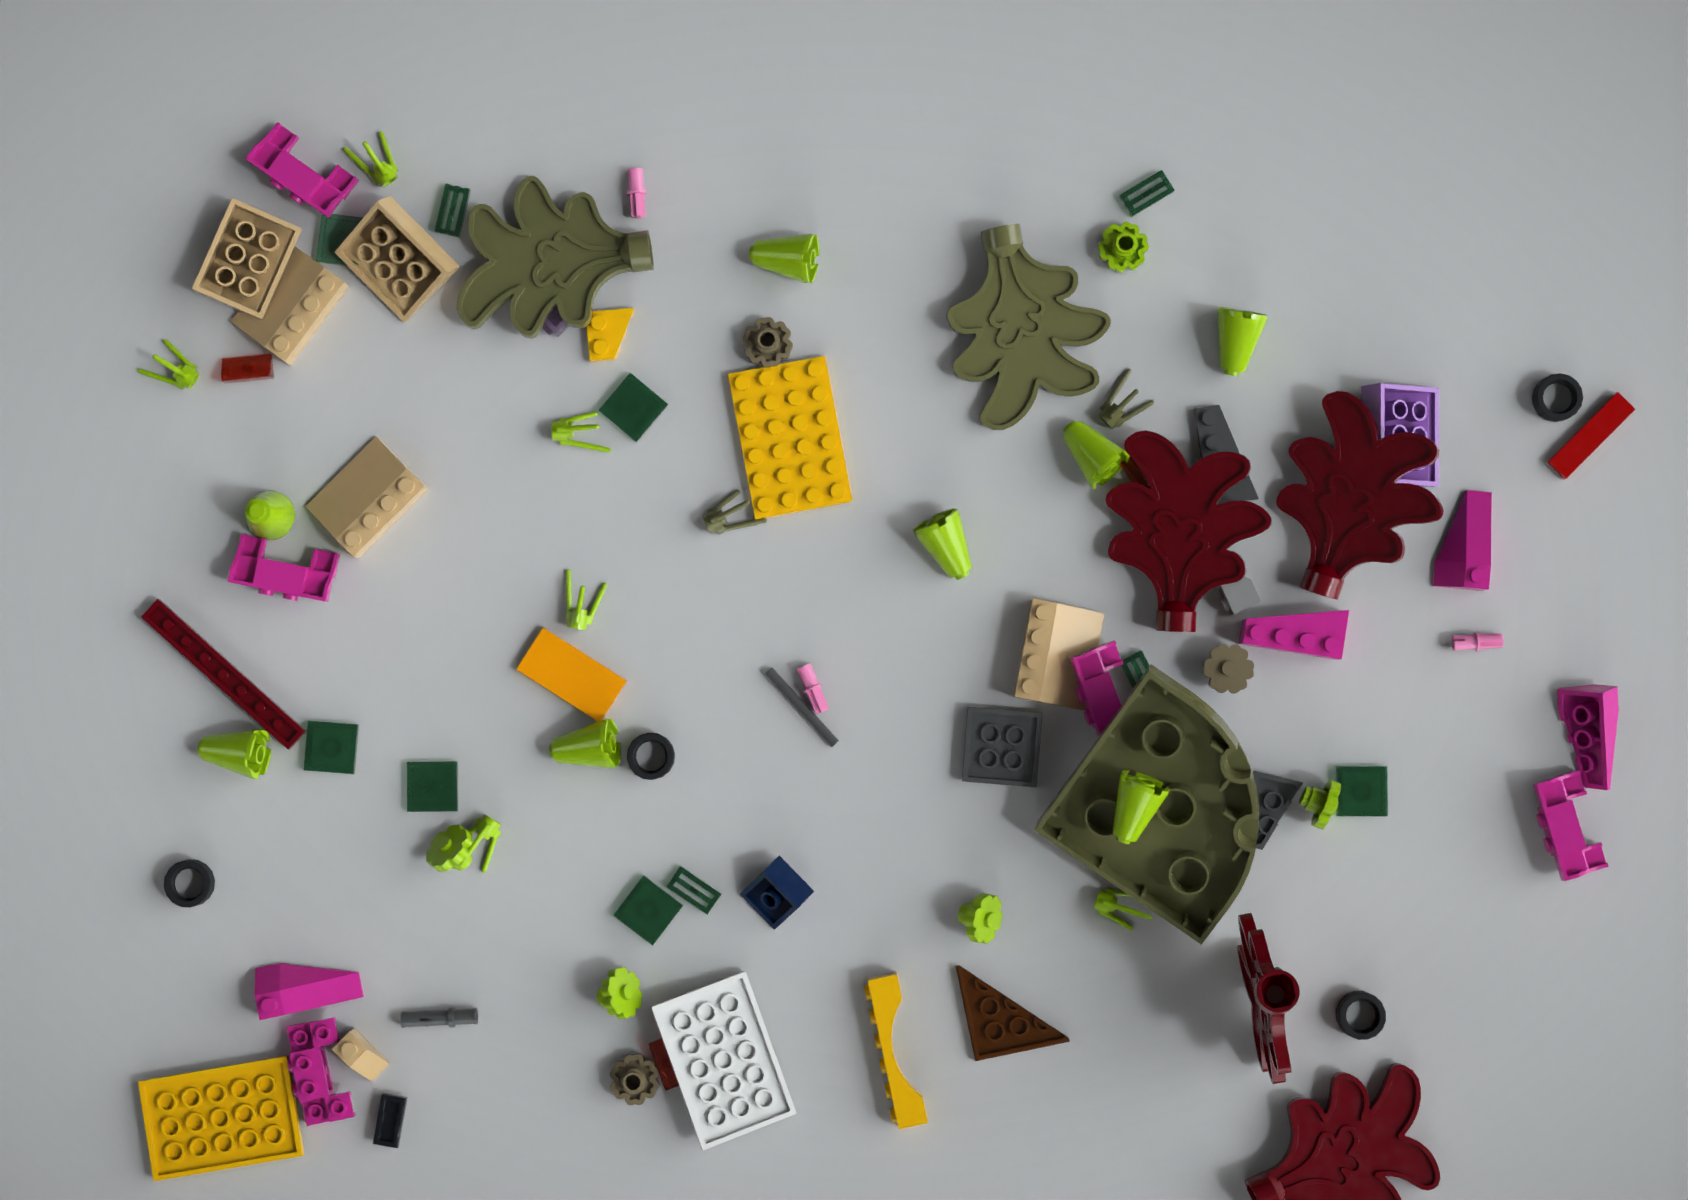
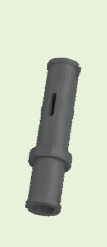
[401,1007,478,1028]

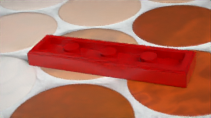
[1547,392,1635,480]

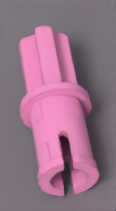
[627,168,646,219]
[1452,632,1504,652]
[796,663,828,714]

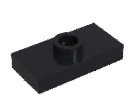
[373,1093,408,1148]

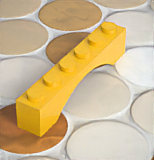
[864,972,928,1129]

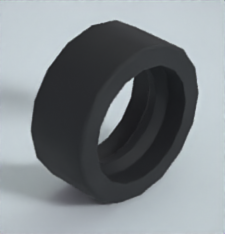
[1532,373,1583,422]
[627,733,675,780]
[164,859,215,908]
[1336,991,1386,1040]

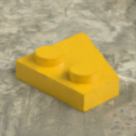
[587,308,634,362]

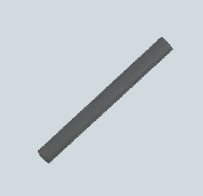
[765,667,839,747]

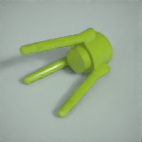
[343,131,399,187]
[137,339,200,390]
[551,411,611,453]
[565,569,607,630]
[458,814,502,873]
[1094,888,1152,930]

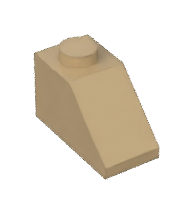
[332,1028,390,1081]

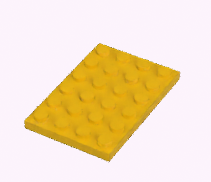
[728,356,853,520]
[138,1055,304,1182]

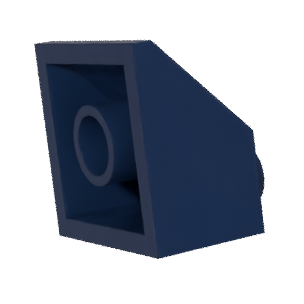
[740,855,814,930]

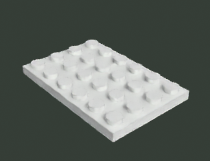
[651,971,797,1150]

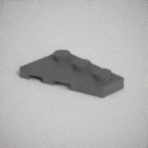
[1253,771,1304,850]

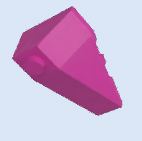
[1432,490,1492,591]
[1557,684,1619,790]
[255,963,364,1020]

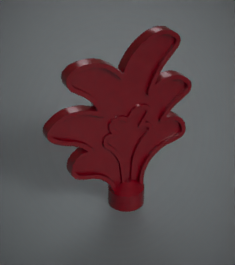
[1276,391,1444,600]
[1105,430,1272,632]
[1237,913,1300,1084]
[1245,1063,1440,1200]

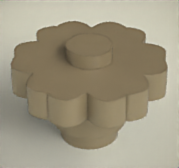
[743,317,793,368]
[1202,644,1254,694]
[610,1053,660,1105]

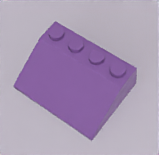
[1361,383,1439,487]

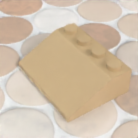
[334,196,460,323]
[192,198,302,319]
[231,247,349,366]
[306,436,429,559]
[1013,598,1105,711]

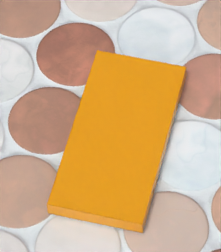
[517,627,627,721]

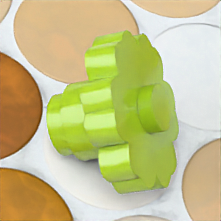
[1098,222,1149,273]
[1299,780,1341,830]
[426,824,473,872]
[958,893,1003,944]
[596,967,643,1019]

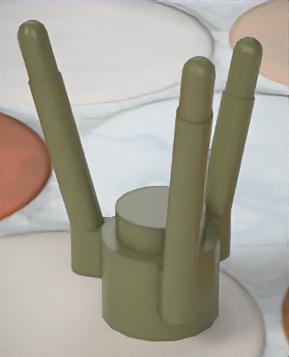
[1098,369,1154,429]
[702,490,767,535]

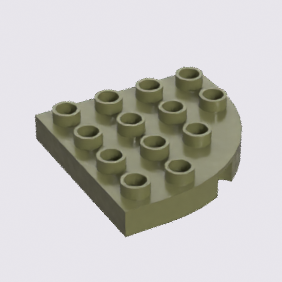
[1035,664,1259,945]

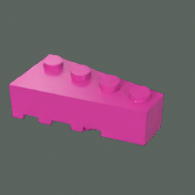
[1238,610,1349,660]

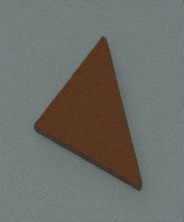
[956,965,1070,1061]

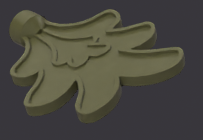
[457,176,654,339]
[947,224,1111,430]

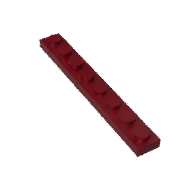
[141,599,307,750]

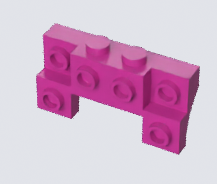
[245,122,359,218]
[227,534,340,602]
[1070,640,1124,737]
[1533,770,1609,881]
[286,1017,356,1126]

